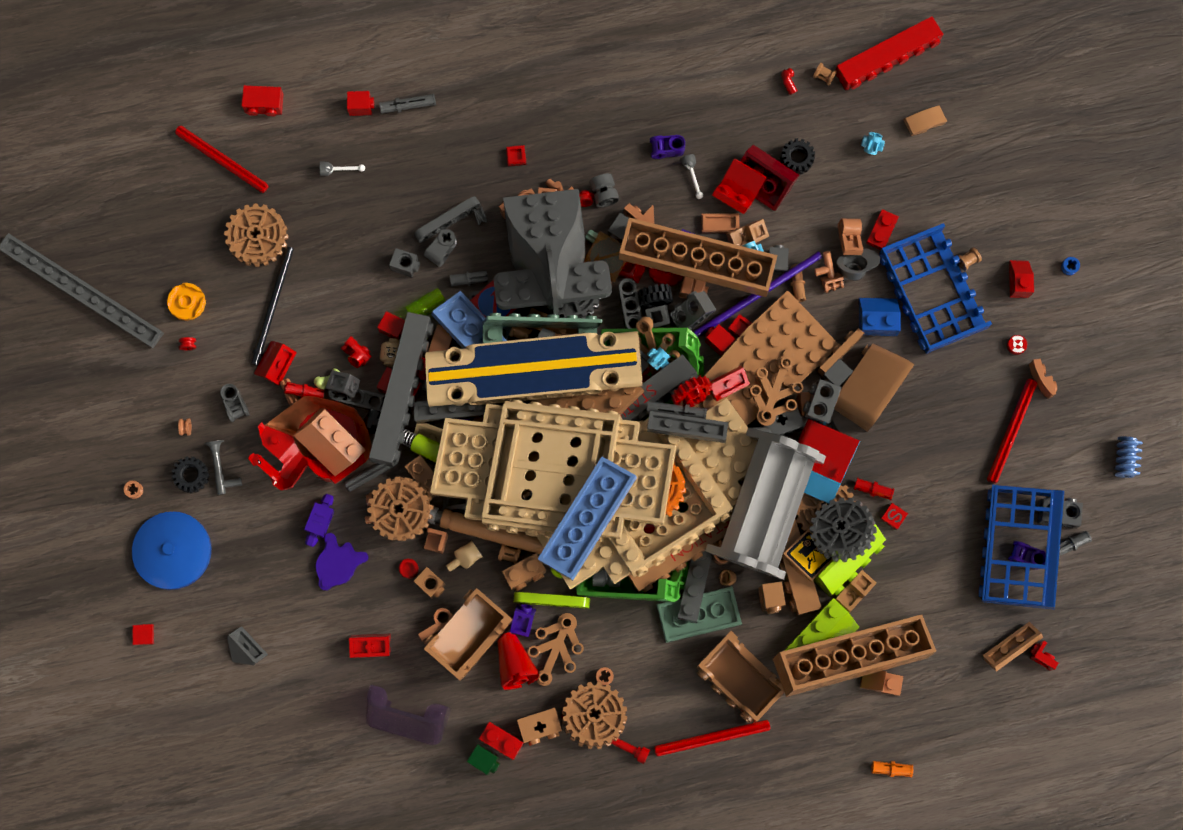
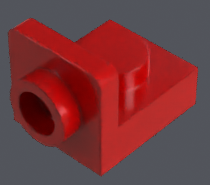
[1030,640,1059,671]

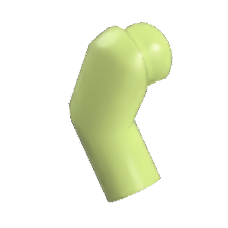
[314,368,340,389]

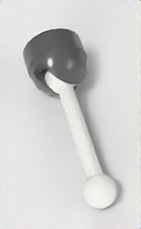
[680,154,703,199]
[320,161,365,176]

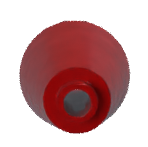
[498,632,539,690]

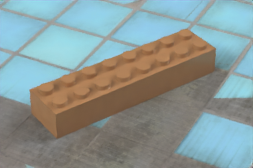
[619,218,778,297]
[773,615,936,697]

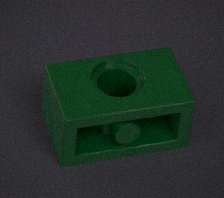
[467,744,501,775]

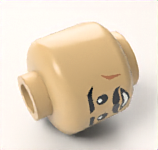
[380,338,400,367]

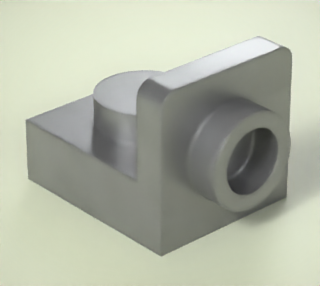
[326,370,360,398]

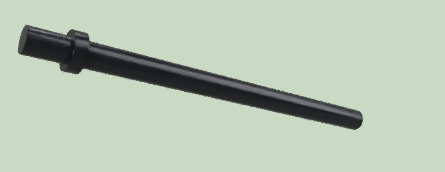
[251,247,294,366]

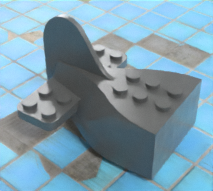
[494,189,612,315]

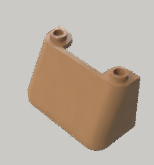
[834,343,915,432]
[424,588,513,681]

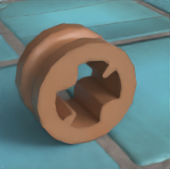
[178,418,192,436]
[124,481,143,499]
[596,667,614,686]

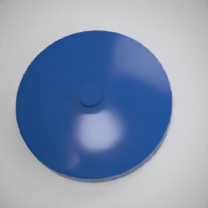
[132,512,211,590]

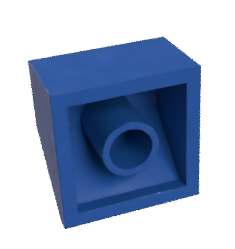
[859,298,901,336]

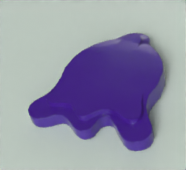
[316,533,369,591]

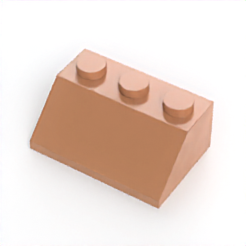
[293,408,365,476]

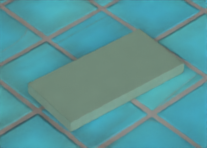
[656,586,742,643]

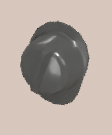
[837,249,880,281]

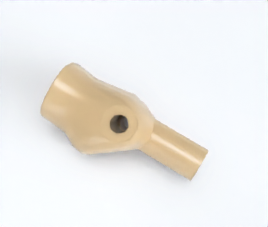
[446,540,483,572]

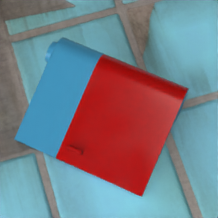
[798,419,860,504]

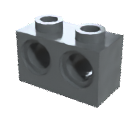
[670,291,716,330]
[803,379,842,425]
[1037,497,1083,529]

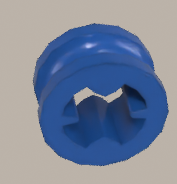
[1061,257,1080,276]

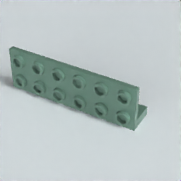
[482,313,602,343]

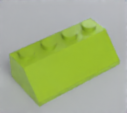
[813,524,886,597]
[784,598,859,651]

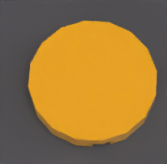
[167,283,206,321]

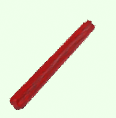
[175,125,268,193]
[987,379,1037,484]
[654,720,771,756]

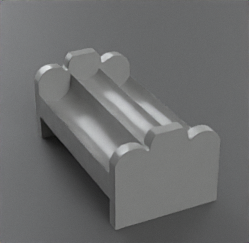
[705,428,826,580]

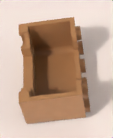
[696,631,784,723]

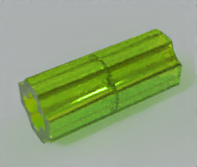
[405,288,446,316]

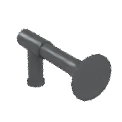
[204,440,242,495]

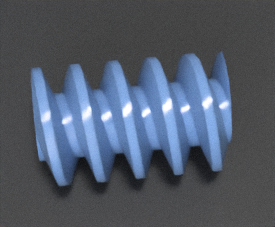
[1115,436,1143,478]

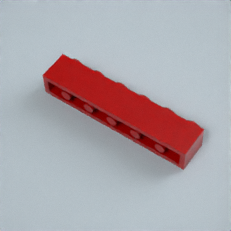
[836,16,943,91]

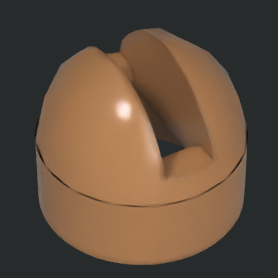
[719,570,737,586]

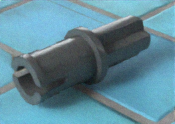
[450,271,488,287]
[1059,531,1092,556]

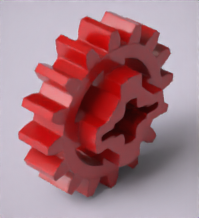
[671,376,713,407]

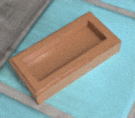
[701,213,739,234]

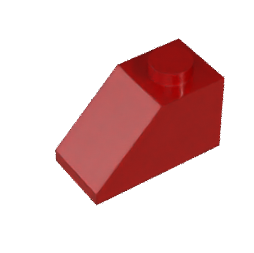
[1009,260,1034,298]

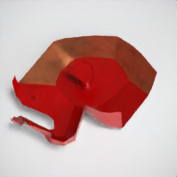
[248,396,372,491]

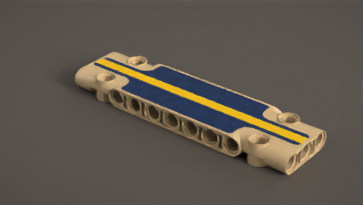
[425,331,642,407]

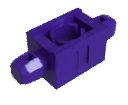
[304,494,335,547]

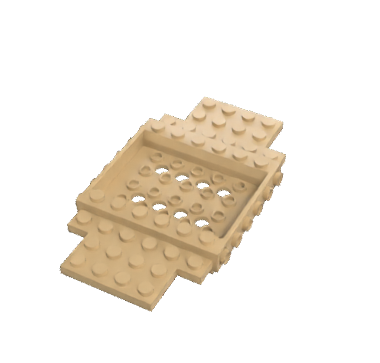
[537,398,758,590]
[430,400,676,542]

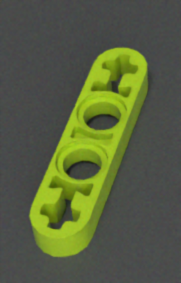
[513,592,590,609]

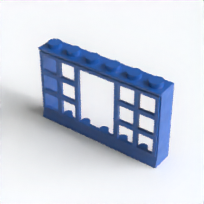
[879,223,992,354]
[979,484,1064,610]

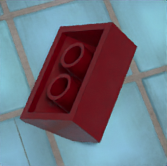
[741,144,800,211]

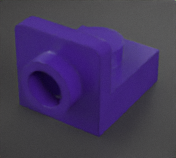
[510,604,536,637]

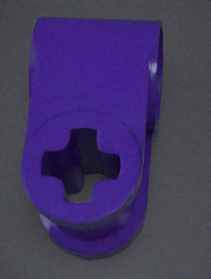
[649,135,685,159]
[1008,541,1046,570]

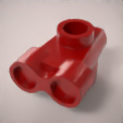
[341,336,372,368]

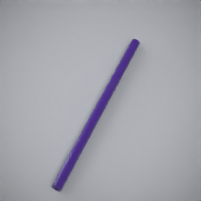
[693,251,822,337]

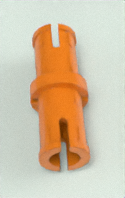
[871,761,913,778]

